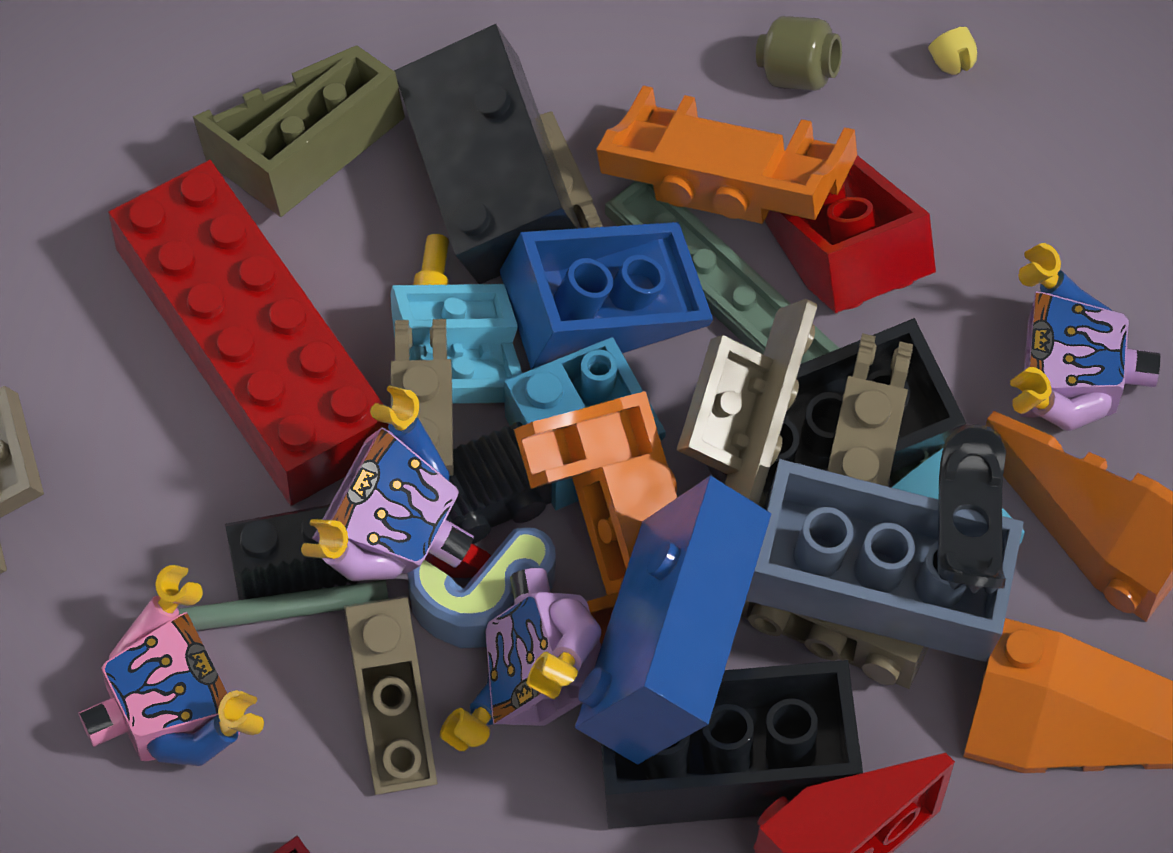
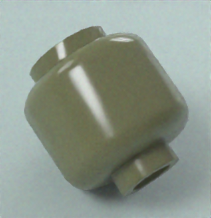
[756,16,842,91]

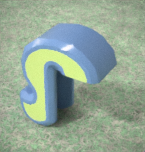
[407,528,556,648]

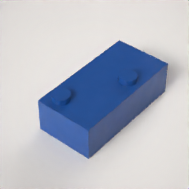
[575,475,772,765]

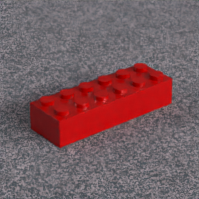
[108,160,389,506]

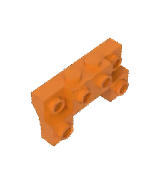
[596,86,857,224]
[514,391,677,646]

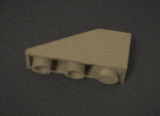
[343,596,438,795]
[741,601,929,689]

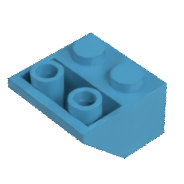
[504,337,666,511]

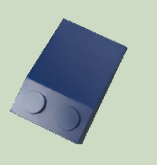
[500,222,713,370]

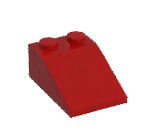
[764,155,936,313]
[753,753,955,853]

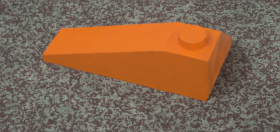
[985,411,1173,622]
[963,618,1173,773]

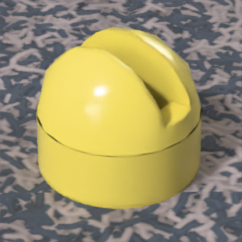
[928,27,978,75]

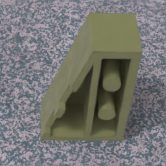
[193,45,405,217]

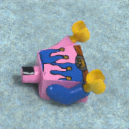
[78,565,264,766]

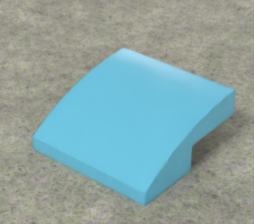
[390,284,522,404]

